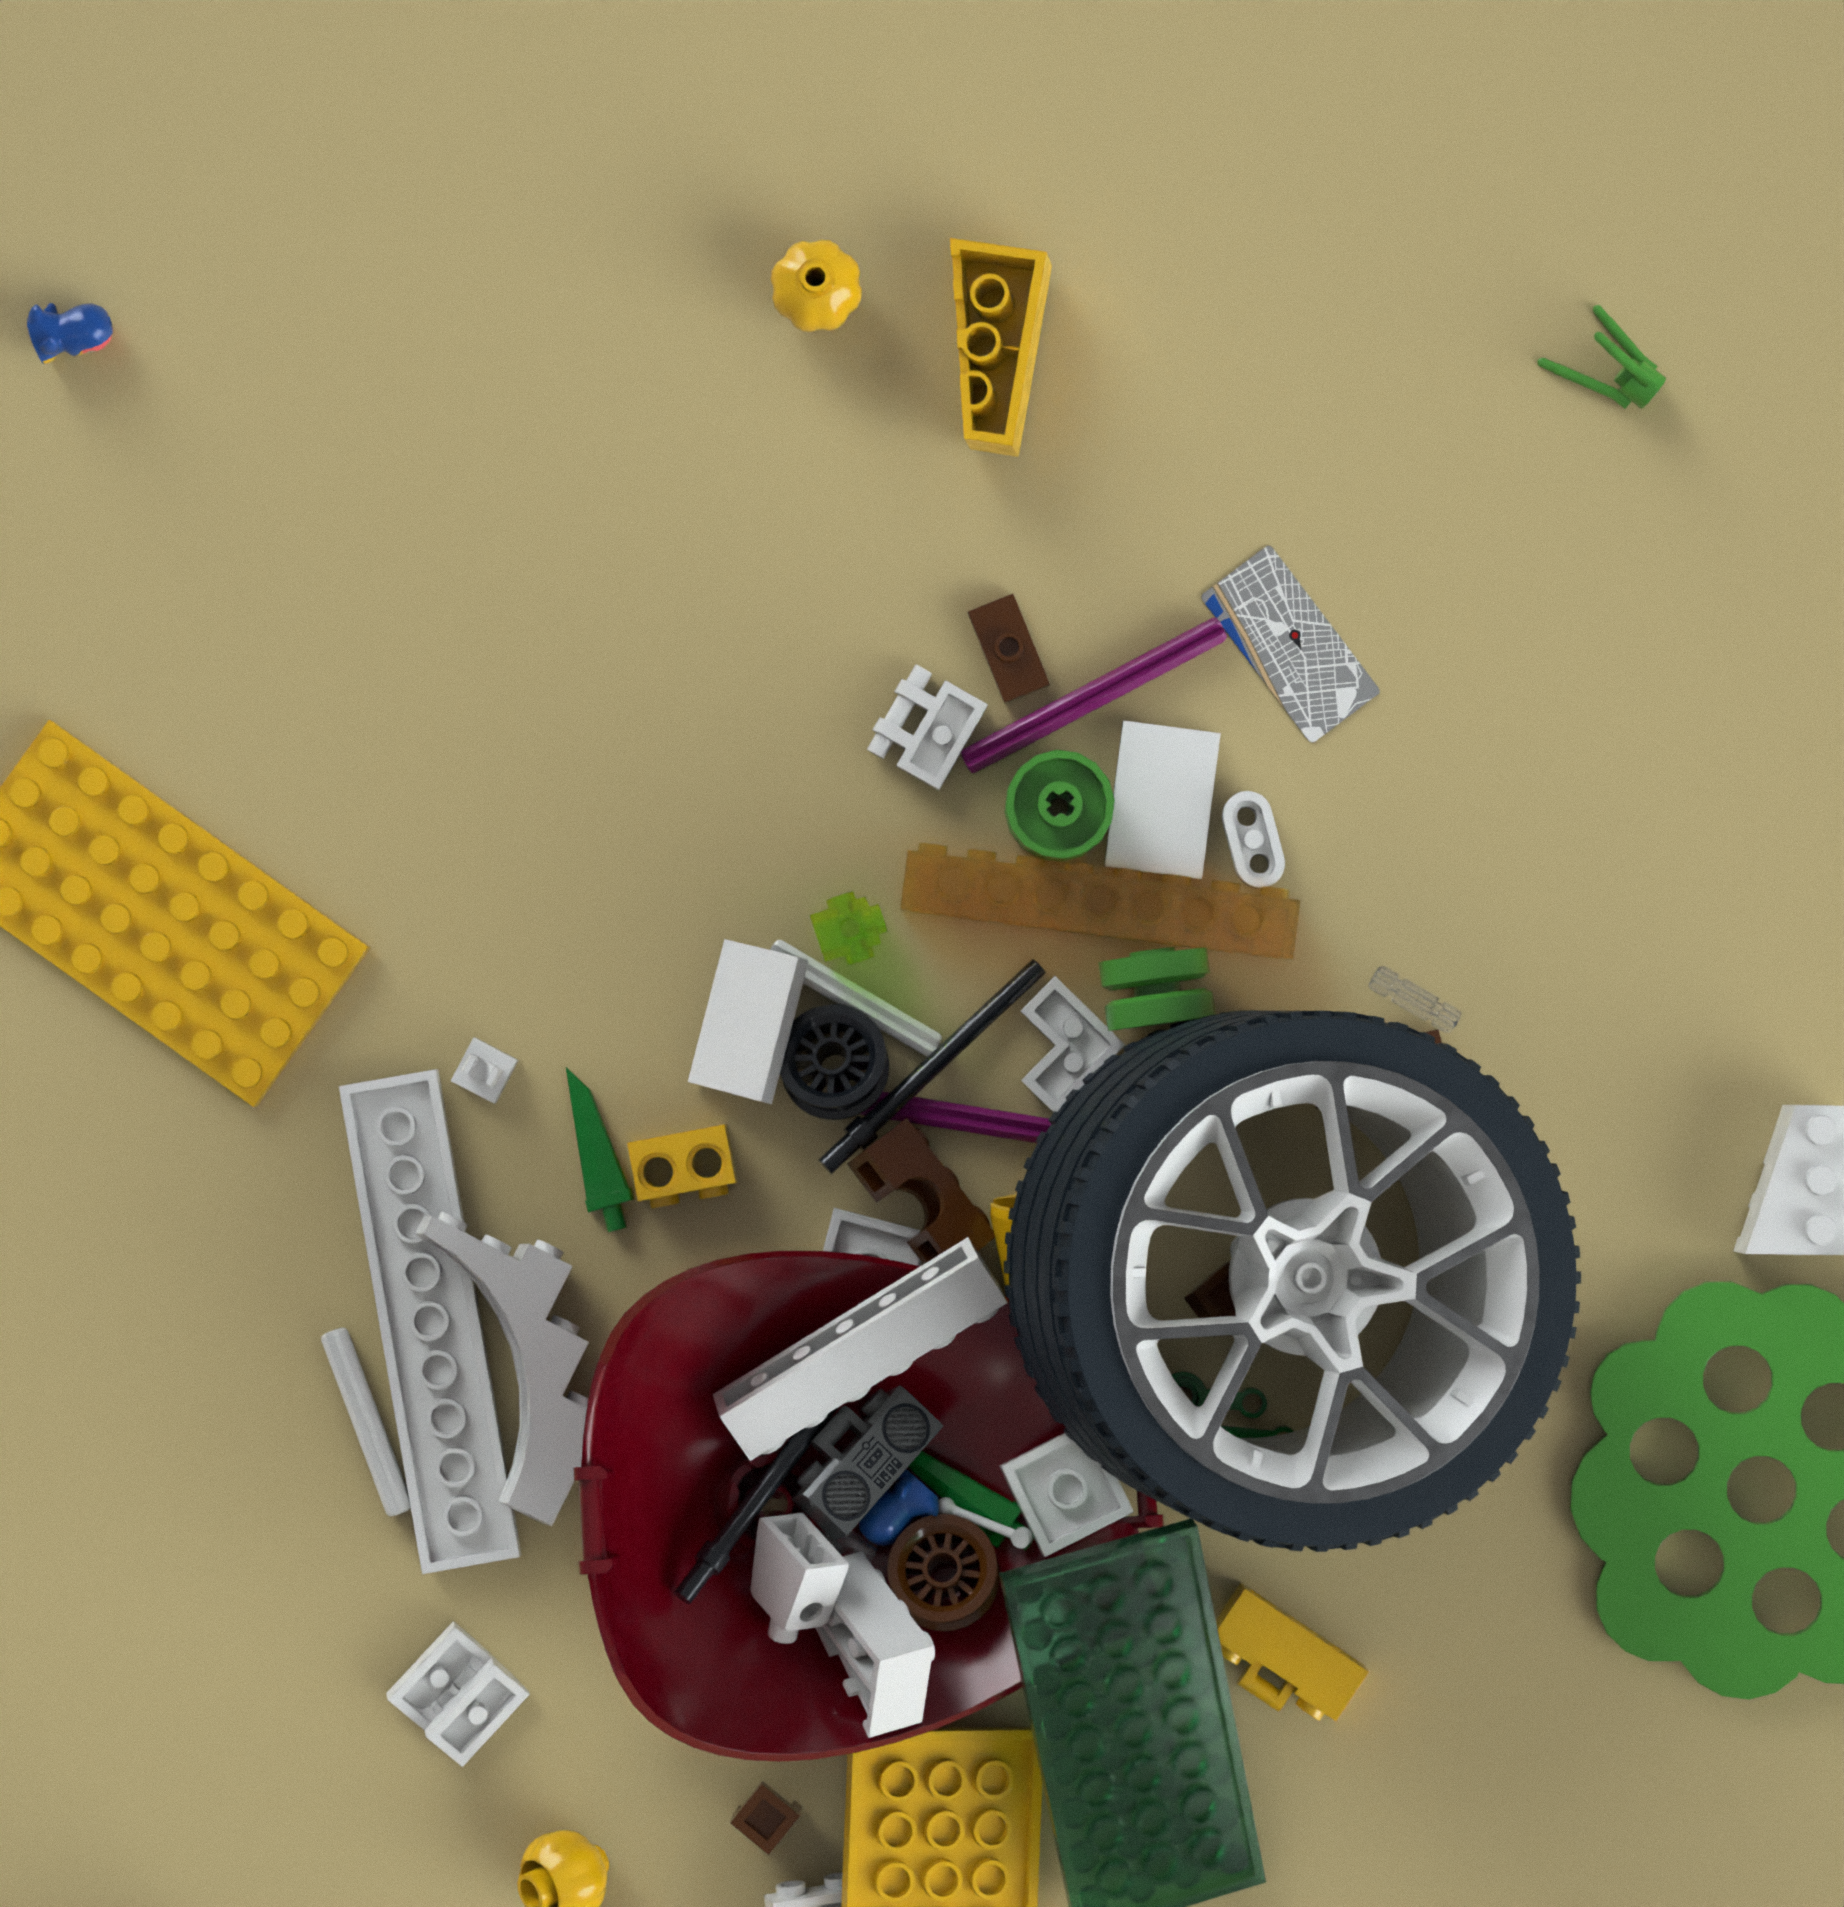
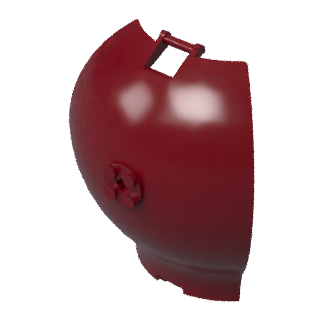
[573,1251,1170,1762]

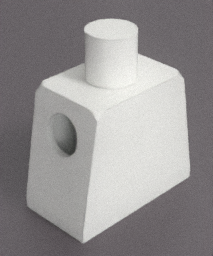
[750,1513,849,1644]

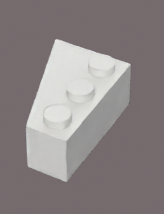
[816,1551,935,1738]

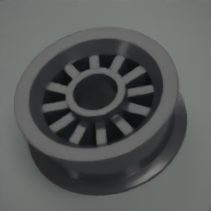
[780,1004,889,1120]

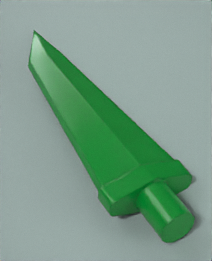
[566,1067,634,1233]
[908,1451,1034,1551]

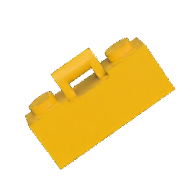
[1209,1582,1369,1721]

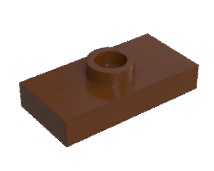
[967,594,1050,704]

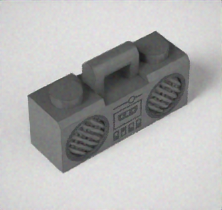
[791,1385,943,1540]

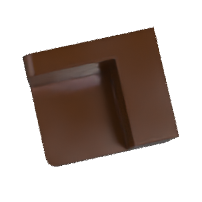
[730,1781,802,1855]

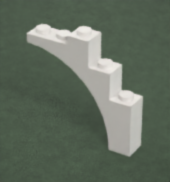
[415,1212,589,1526]

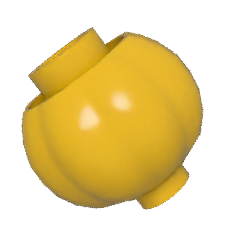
[771,239,862,332]
[517,1830,609,1907]

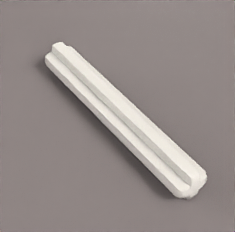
[770,940,942,1057]
[321,1328,411,1516]

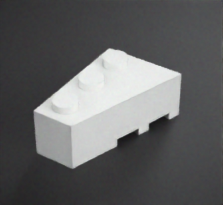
[1733,1105,1844,1255]

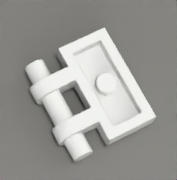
[867,664,988,791]

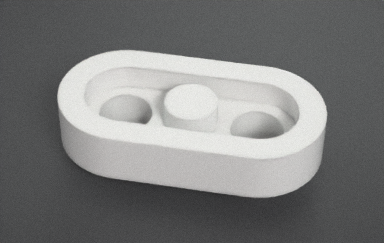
[1222,791,1285,889]

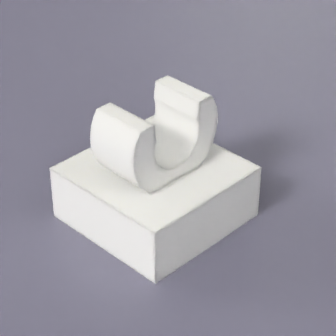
[451,1037,519,1104]

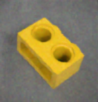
[627,1124,738,1209]

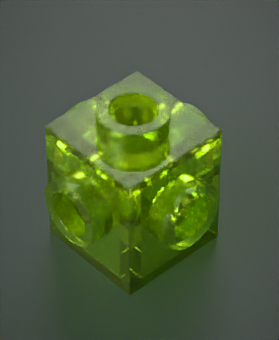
[809,891,888,966]

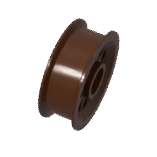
[887,1514,1000,1632]

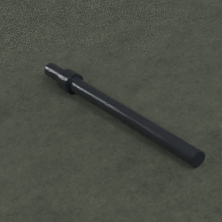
[818,959,1046,1174]
[674,1406,840,1604]

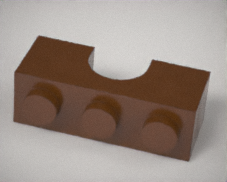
[847,1118,995,1264]

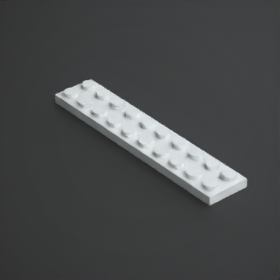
[339,1069,522,1574]

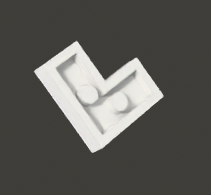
[1020,976,1125,1113]

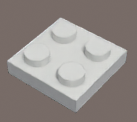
[999,1433,1134,1557]

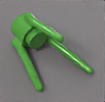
[1537,305,1666,409]

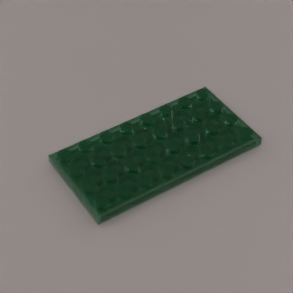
[999,1518,1266,1907]

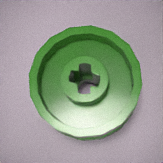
[1004,750,1115,862]
[1098,947,1216,1031]

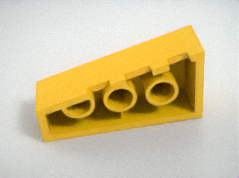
[950,238,1052,457]

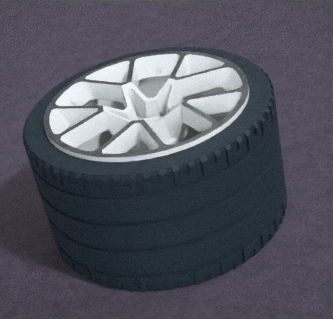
[1004,1010,1581,1552]

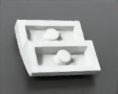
[386,1621,530,1767]

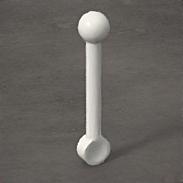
[938,1497,1033,1549]

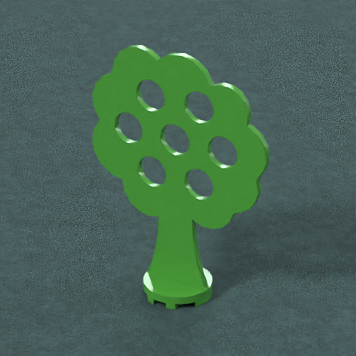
[1570,1281,1844,1700]

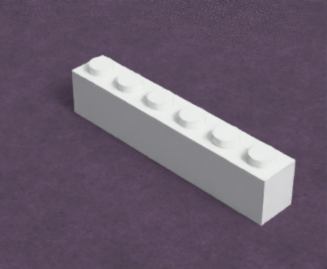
[712,1237,1008,1461]

